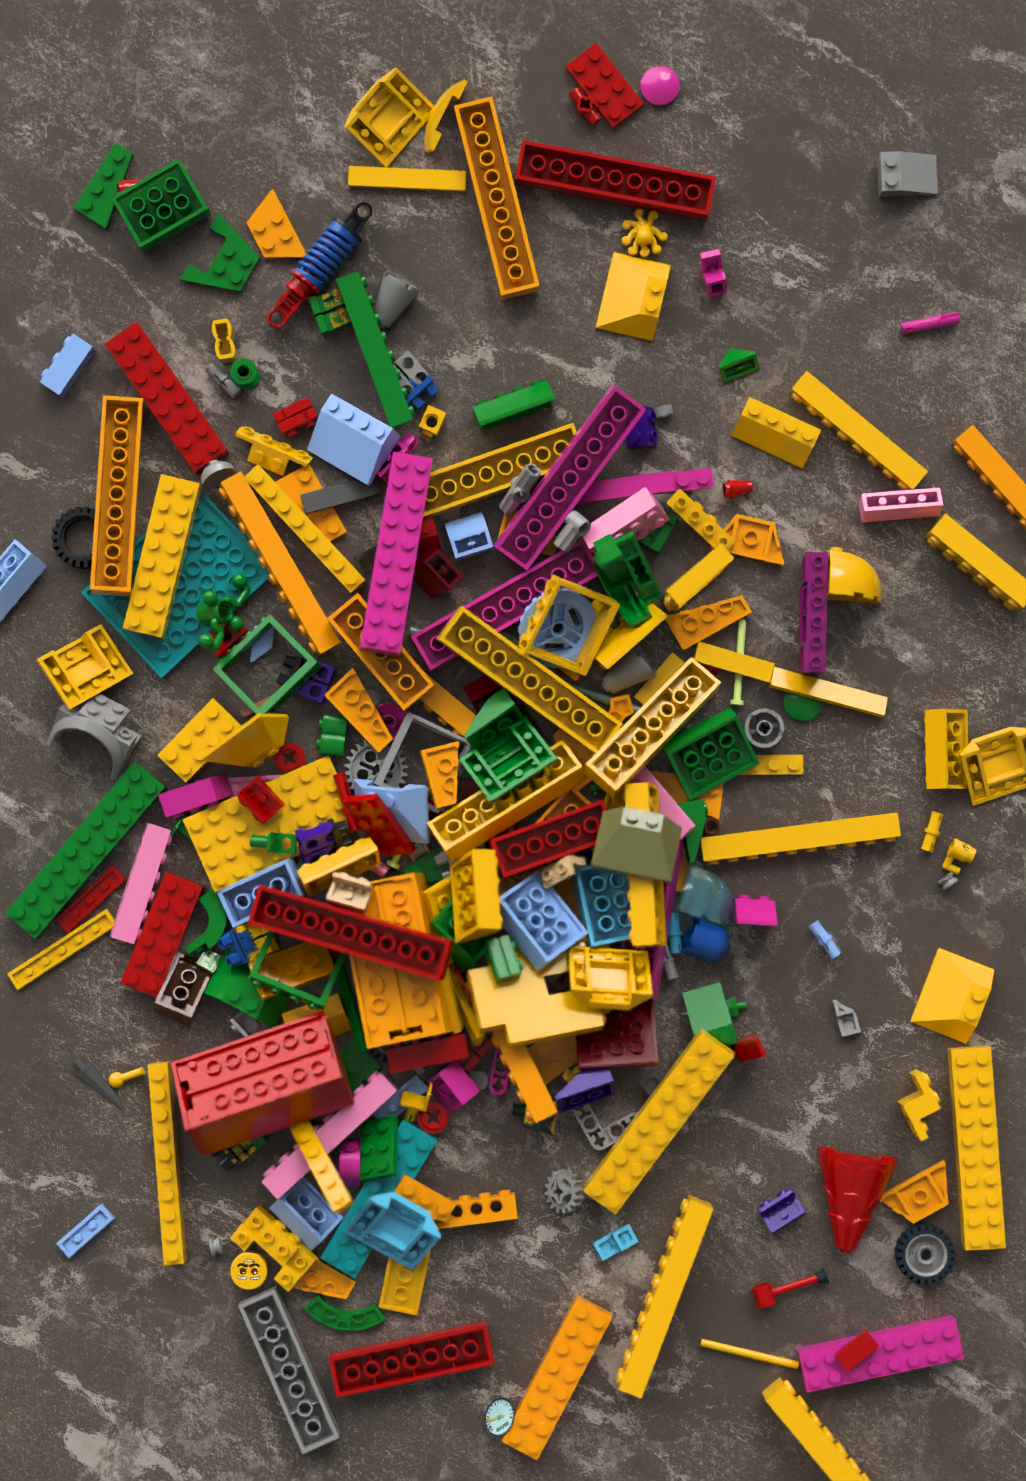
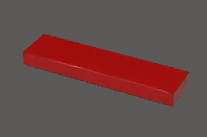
[54,865,127,934]

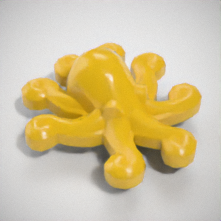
[621,208,668,257]

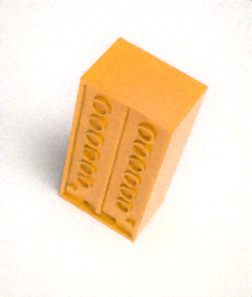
[340,873,453,1048]

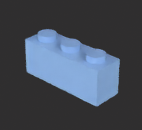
[40,334,96,398]

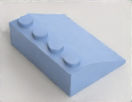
[307,394,401,486]
[499,870,588,971]

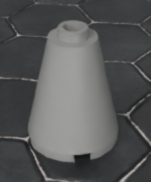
[374,271,420,329]
[601,644,658,694]

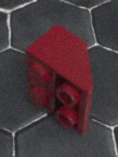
[413,544,464,598]

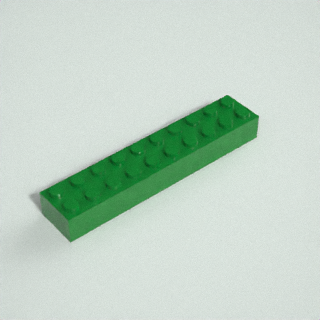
[5,761,168,939]

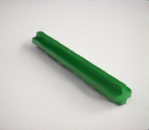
[332,958,369,1054]

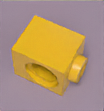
[419,405,447,438]

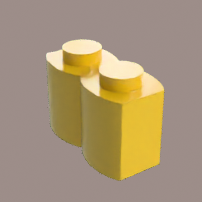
[212,318,237,364]

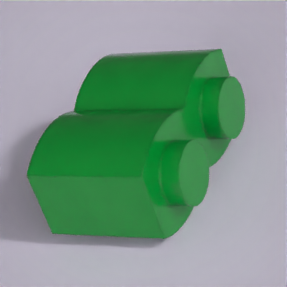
[316,714,348,757]

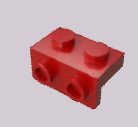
[237,775,285,824]

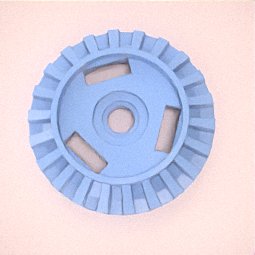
[518,588,597,668]

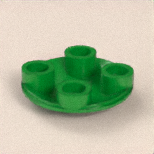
[783,692,823,721]

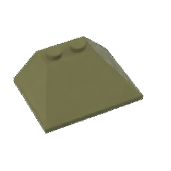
[591,806,682,883]

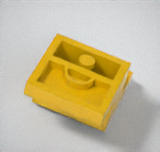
[897,1069,941,1141]

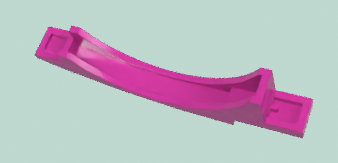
[575,468,714,507]

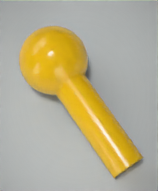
[109,1067,145,1088]

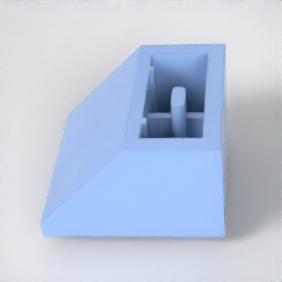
[444,512,494,561]

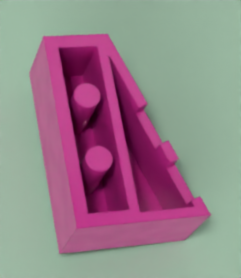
[158,773,233,819]

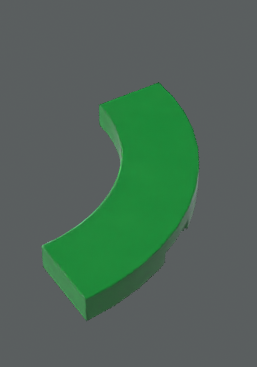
[303,1295,387,1332]

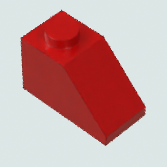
[419,516,442,554]

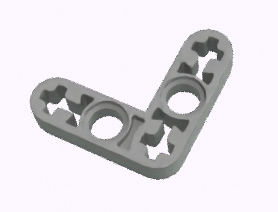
[572,1104,637,1150]

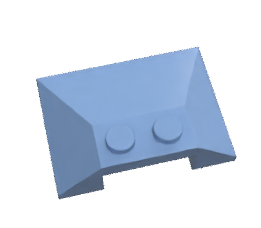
[354,779,430,844]

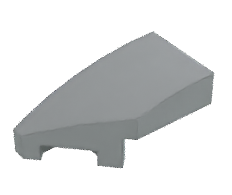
[832,1000,861,1038]

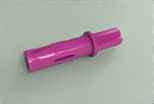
[900,312,960,335]

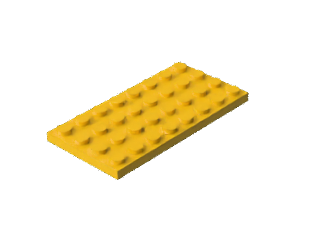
[182,755,349,892]

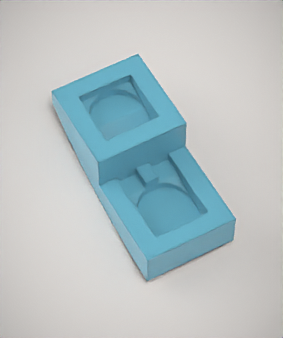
[592,1224,639,1261]

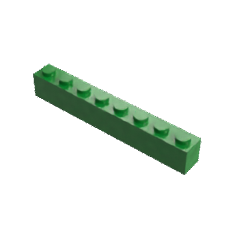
[336,272,416,430]

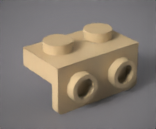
[540,854,586,889]
[326,872,373,913]

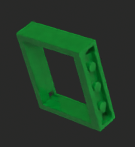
[213,614,321,715]
[249,930,347,1010]

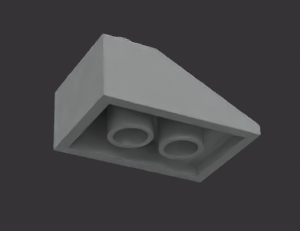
[877,151,938,197]

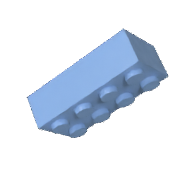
[217,857,307,928]

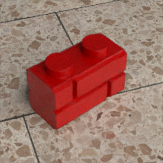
[272,397,318,438]

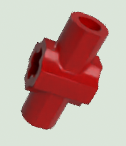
[569,87,602,126]

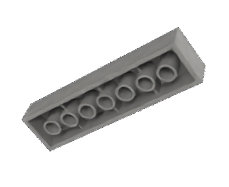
[238,1285,341,1454]

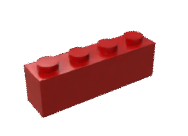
[386,1031,471,1074]

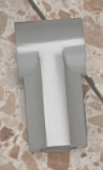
[554,510,591,553]

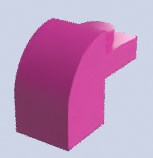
[699,249,727,298]
[339,1140,361,1187]

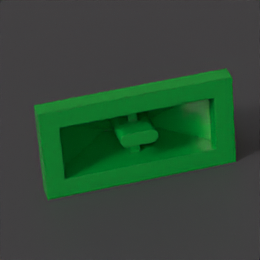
[718,349,760,383]

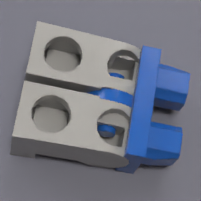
[393,350,439,411]

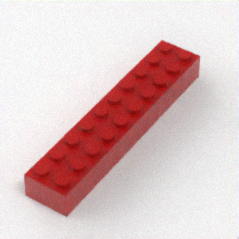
[515,140,716,221]
[248,885,455,981]

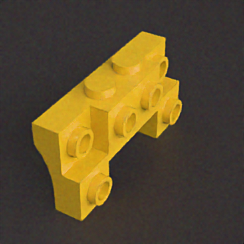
[230,1205,319,1292]

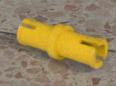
[921,811,944,852]

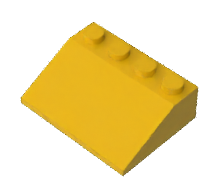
[594,603,667,670]
[450,849,502,944]

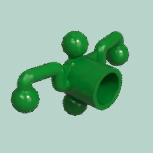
[196,573,250,652]

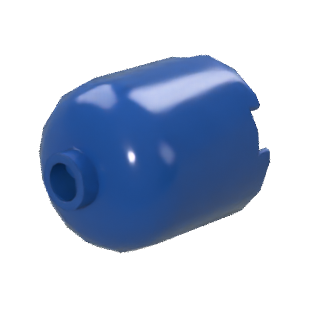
[681,916,731,963]

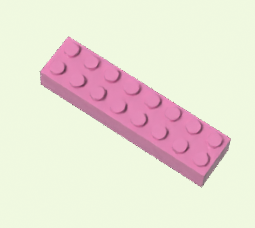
[261,1070,399,1200]

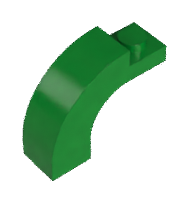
[185,889,229,955]

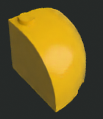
[826,547,882,604]

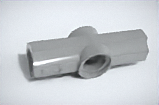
[499,463,541,516]

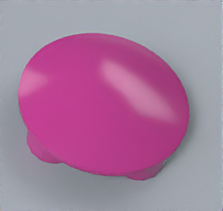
[640,66,680,106]

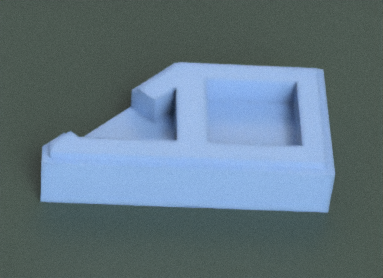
[250,626,275,662]

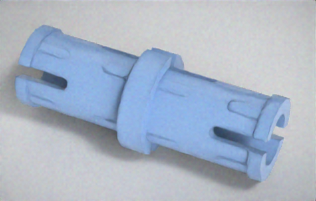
[808,920,842,959]

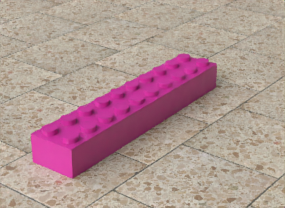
[494,384,647,570]
[359,452,433,657]
[410,539,598,673]

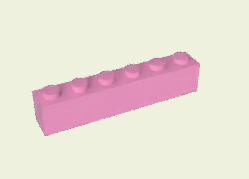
[110,822,173,944]

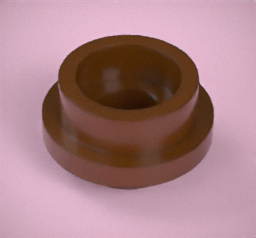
[702,817,720,837]

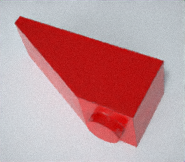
[731,1033,767,1062]

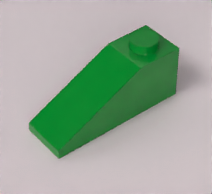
[677,799,708,863]

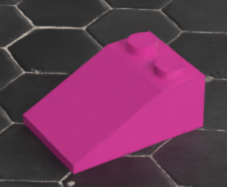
[732,894,778,926]

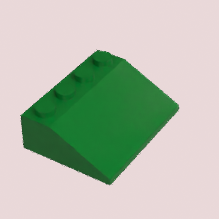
[111,159,211,254]
[662,707,760,800]

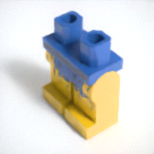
[217,922,279,967]

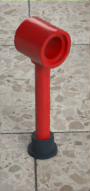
[751,1268,829,1309]

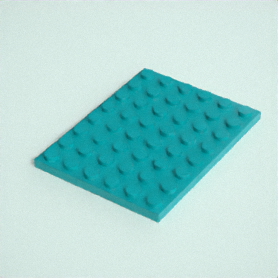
[81,491,269,679]

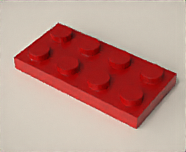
[565,43,644,129]
[343,793,416,856]

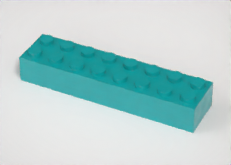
[320,1118,438,1279]

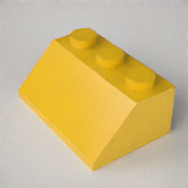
[282,992,351,1036]

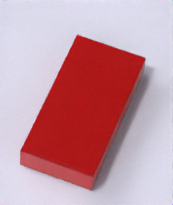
[834,1329,879,1372]

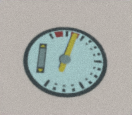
[484,1398,515,1437]

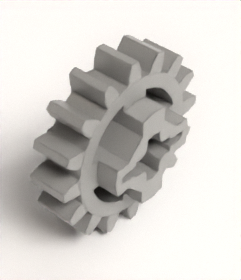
[544,1169,584,1214]

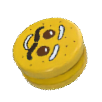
[230,1250,269,1290]

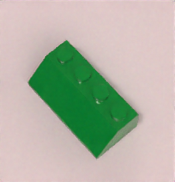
[473,380,555,432]

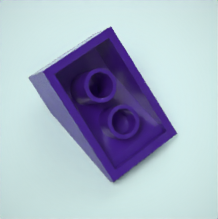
[555,1069,615,1114]

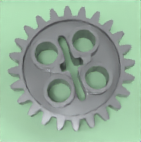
[344,740,408,790]

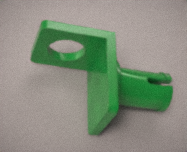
[250,832,297,854]

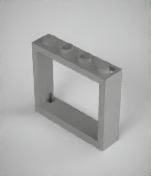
[374,712,473,815]

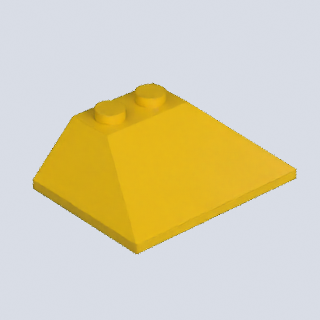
[344,67,434,167]
[596,252,671,342]
[36,624,133,710]
[199,713,289,768]
[960,727,1026,806]
[568,946,652,1010]
[910,948,994,1043]

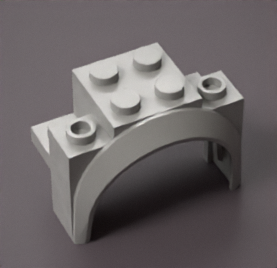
[46,694,142,780]

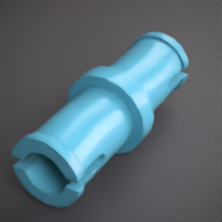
[668,913,682,954]

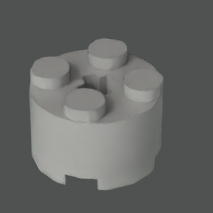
[743,708,784,749]

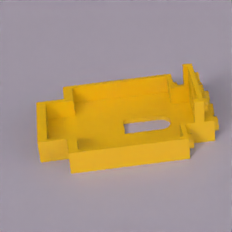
[466,936,611,1048]

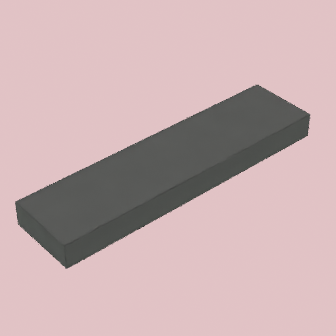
[300,476,381,515]

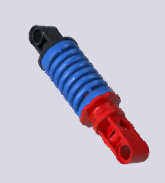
[266,202,373,328]

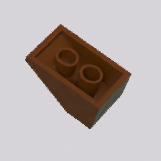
[153,952,212,1027]

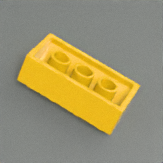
[731,397,821,469]
[924,709,968,789]
[297,837,381,897]

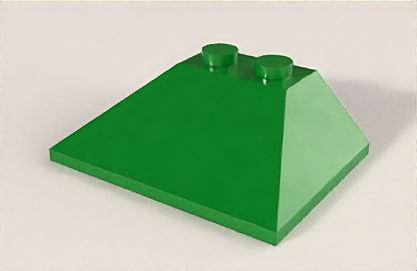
[459,717,558,803]
[203,947,290,1029]

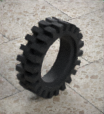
[51,506,95,569]

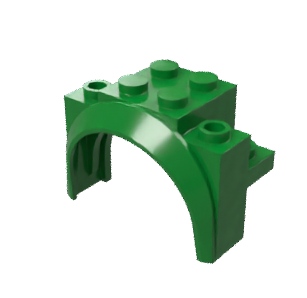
[592,532,664,627]

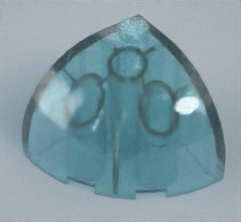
[673,861,734,927]

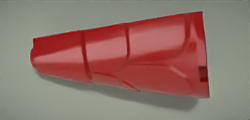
[817,1146,898,1253]

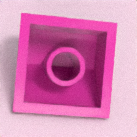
[425,1060,480,1114]

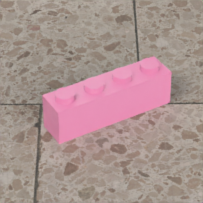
[859,488,943,523]

